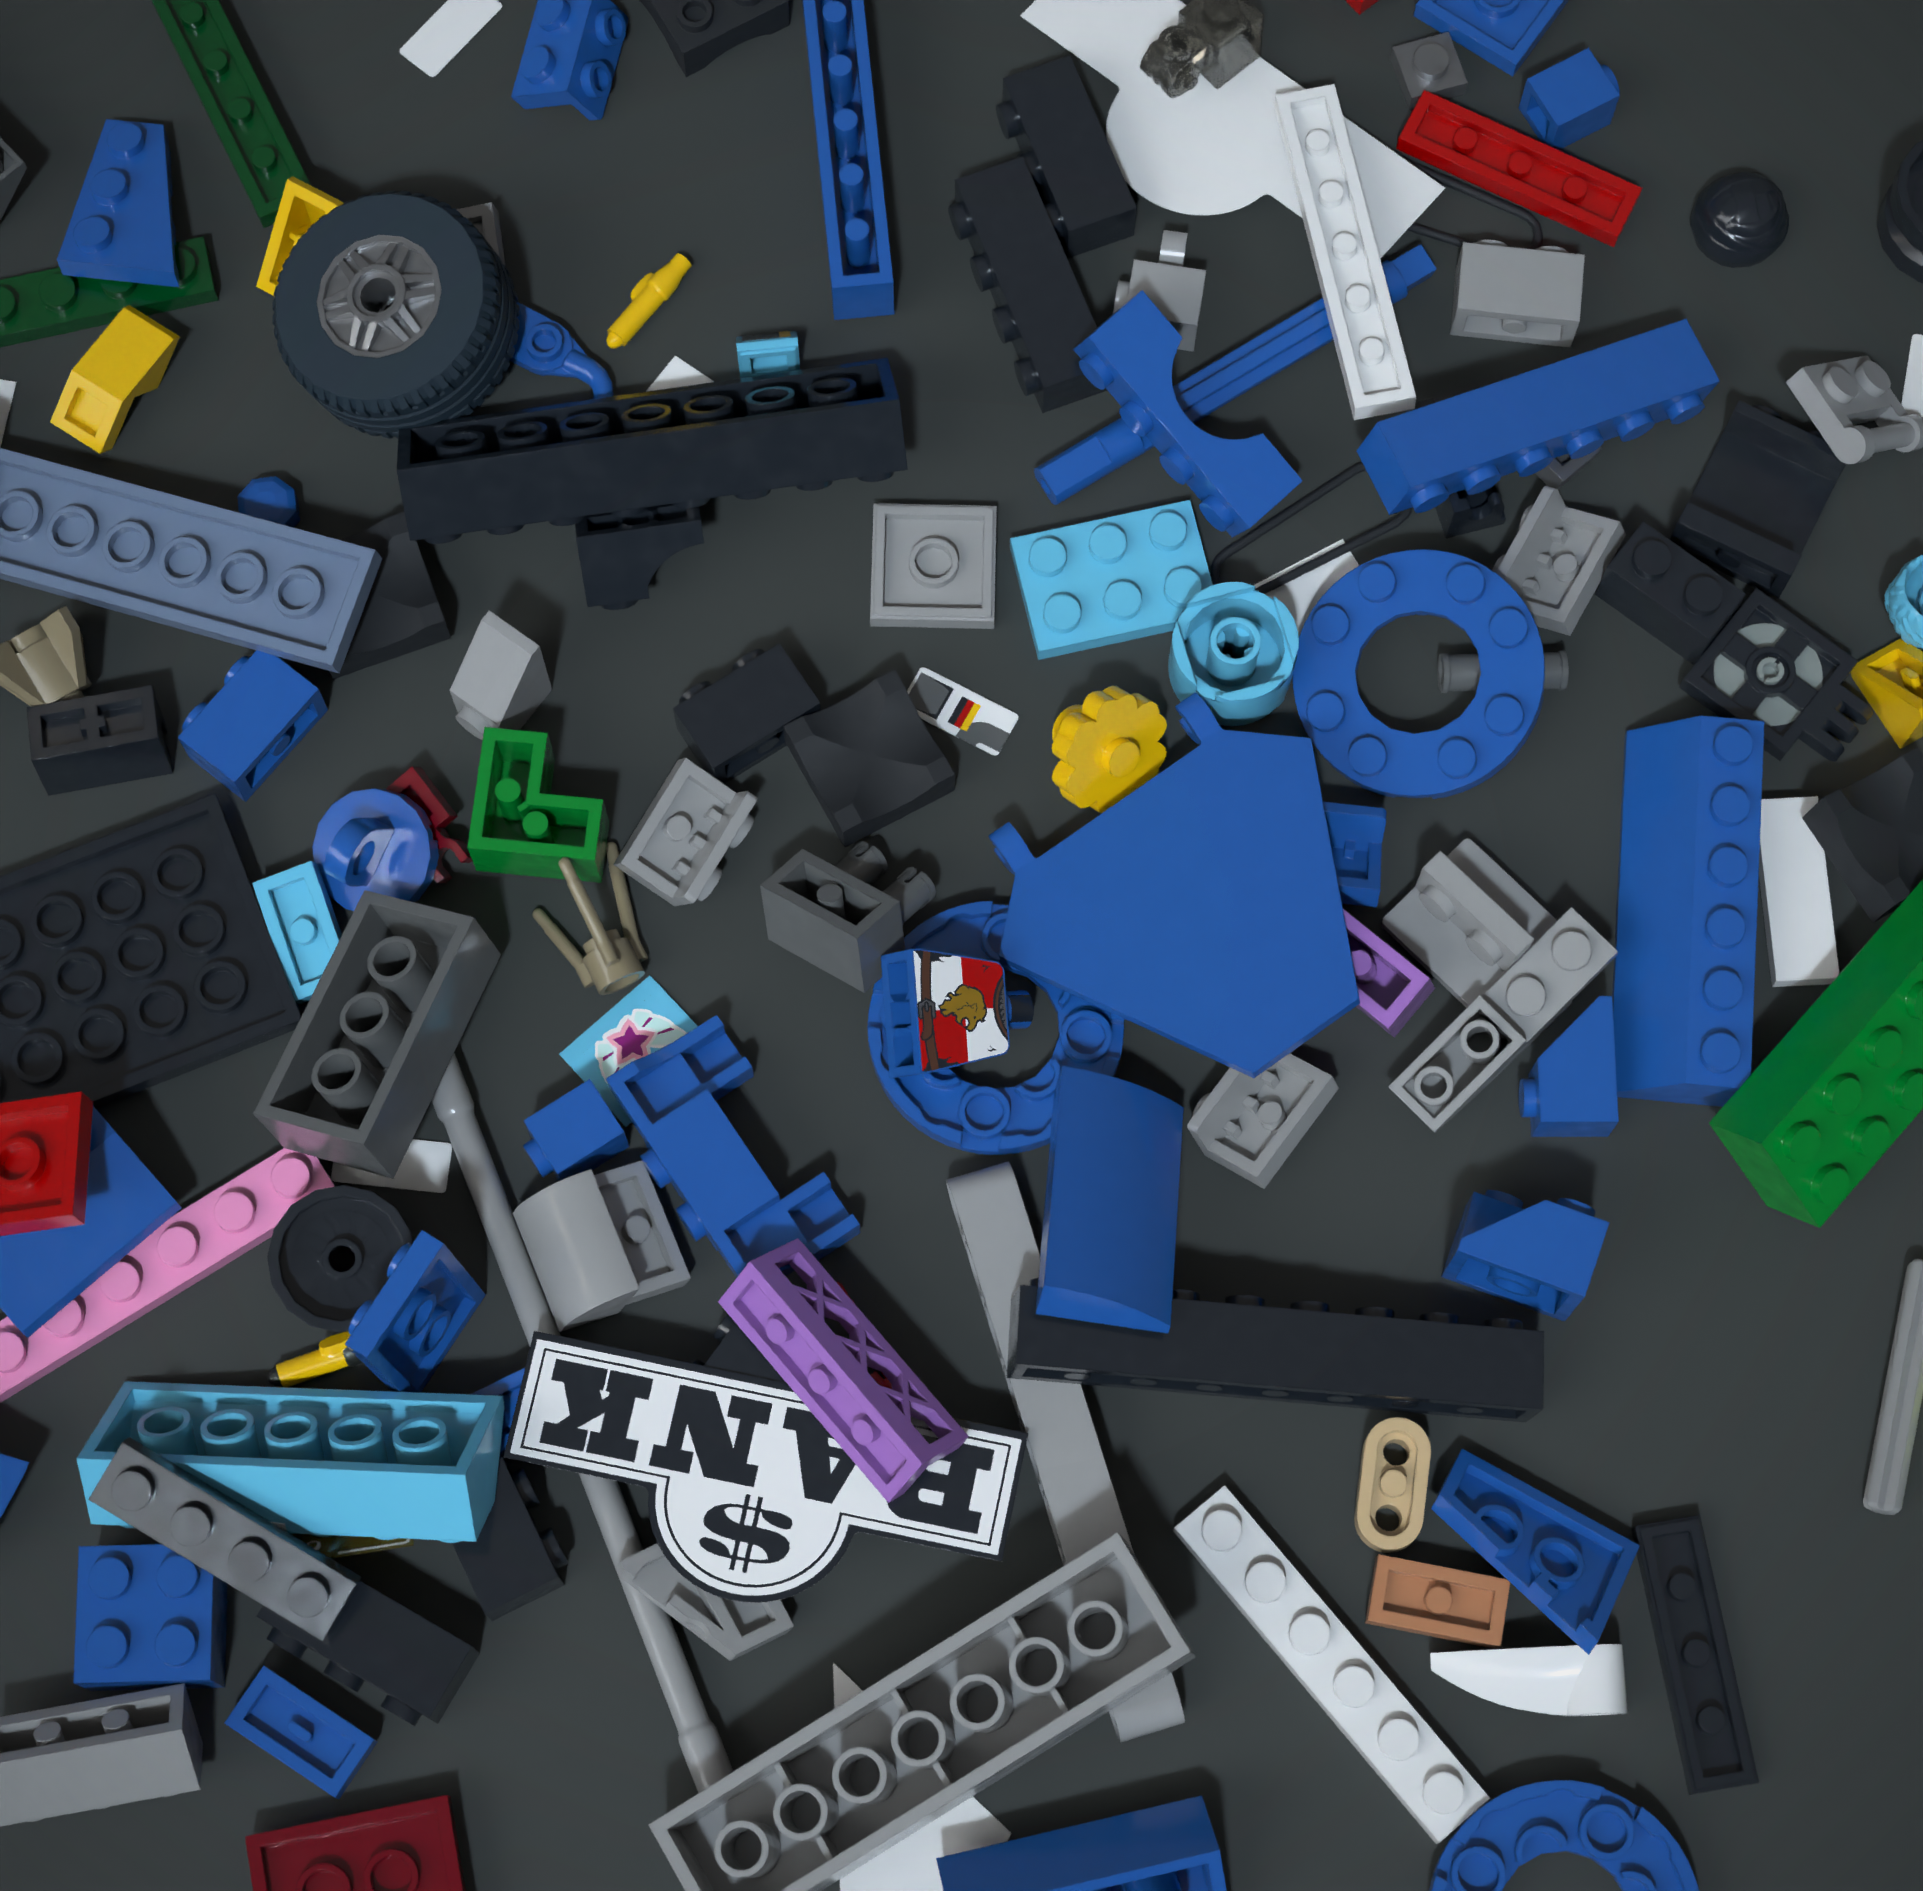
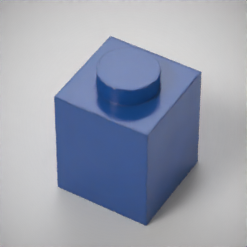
[1519,48,1620,150]
[522,1079,629,1181]

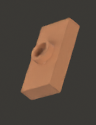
[1365,1554,1510,1649]

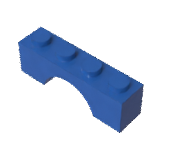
[1073,290,1303,537]

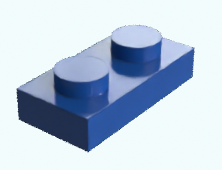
[225,1665,378,1799]

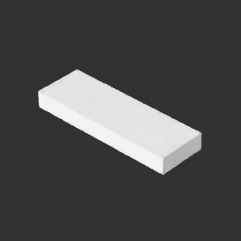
[1759,796,1839,987]

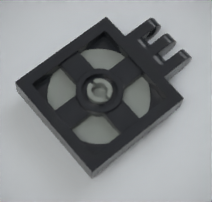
[1679,588,1874,762]

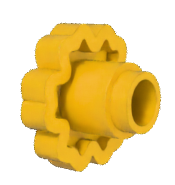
[1051,686,1167,814]

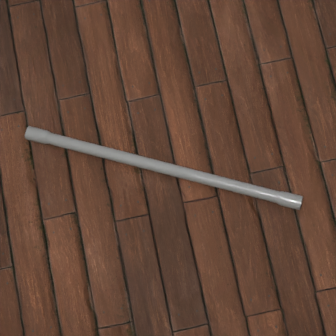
[431,1054,734,1793]

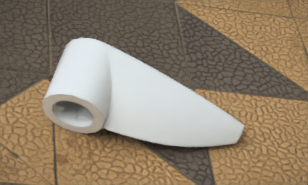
[1430,1644,1628,1716]

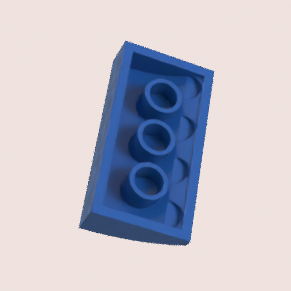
[1035,1066,1184,1334]

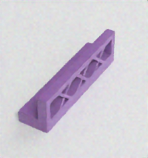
[718,1238,969,1503]

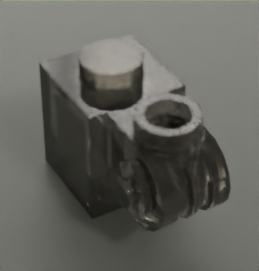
[1140,0,1264,98]

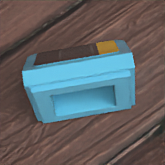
[736,331,800,378]

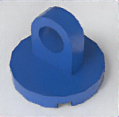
[312,788,439,911]

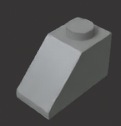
[449,610,552,740]

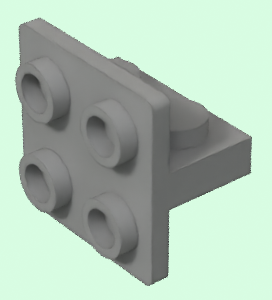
[1381,839,1557,1008]

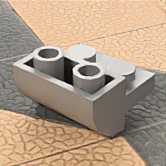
[513,1161,691,1332]

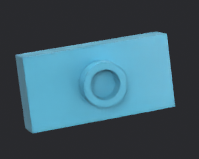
[252,861,342,1004]

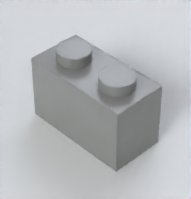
[1450,240,1585,348]

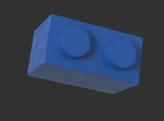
[178,650,328,802]

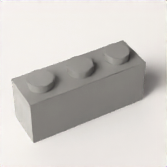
[0,1683,203,1827]

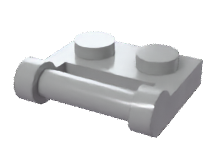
[1786,355,1923,464]

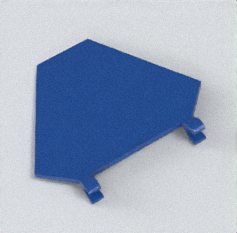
[988,692,1360,1078]

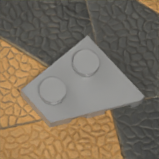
[615,1543,794,1661]

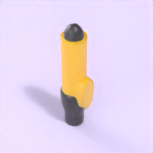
[267,1331,363,1388]

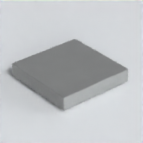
[870,503,997,629]

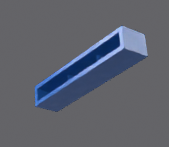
[1357,319,1720,515]

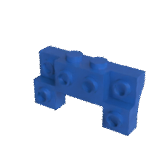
[606,1015,861,1278]

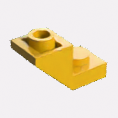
[50,305,180,454]

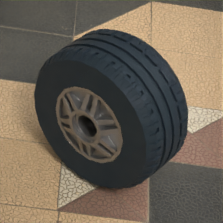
[272,190,520,439]

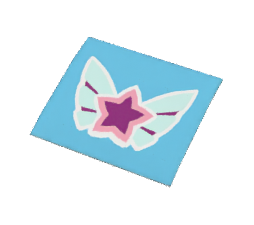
[559,975,698,1127]

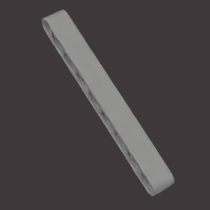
[946,1161,1185,1743]

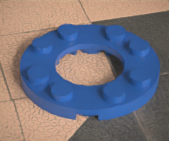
[1293,549,1545,799]
[867,901,1124,1155]
[1429,1780,1699,1891]

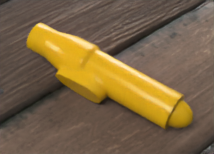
[606,253,692,349]

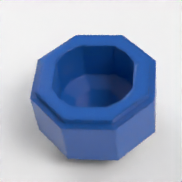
[237,476,300,528]

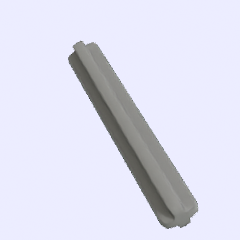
[1863,1259,1923,1515]

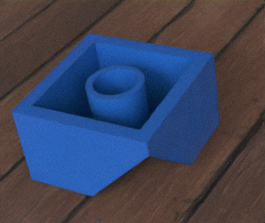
[1441,1190,1610,1322]

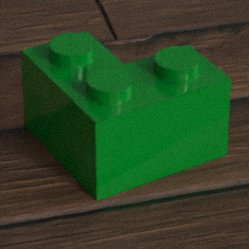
[467,727,610,883]

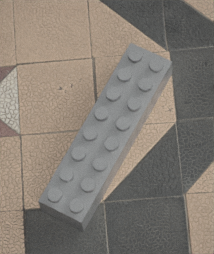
[649,1532,1196,1891]

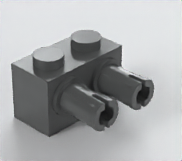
[760,841,936,993]

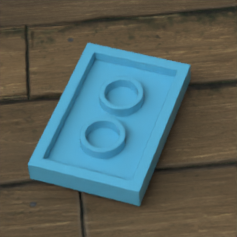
[1010,500,1213,660]

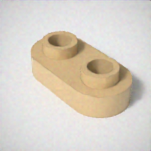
[1354,1417,1431,1553]

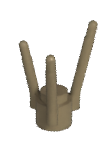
[532,842,648,995]

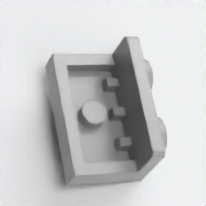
[1493,486,1626,636]
[613,758,758,907]
[1187,1053,1339,1189]

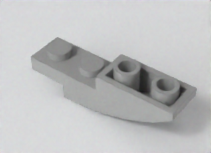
[1388,907,1618,1133]

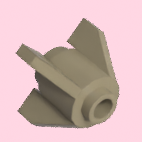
[0,606,92,706]

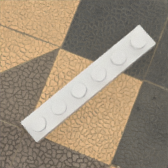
[1275,84,1416,420]
[1173,1485,1490,1844]

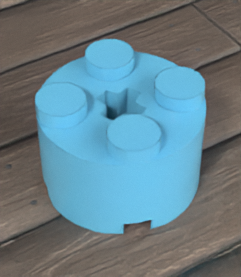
[1168,582,1299,726]

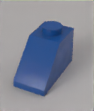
[1519,996,1619,1137]

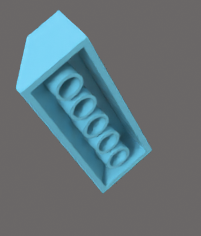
[76,1381,504,1543]

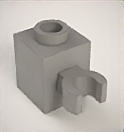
[1113,230,1206,352]

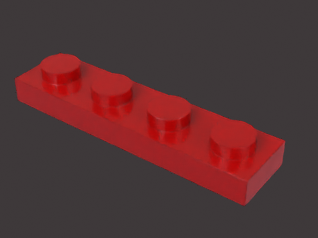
[1396,90,1642,248]

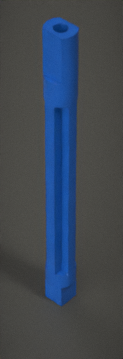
[1034,244,1437,505]

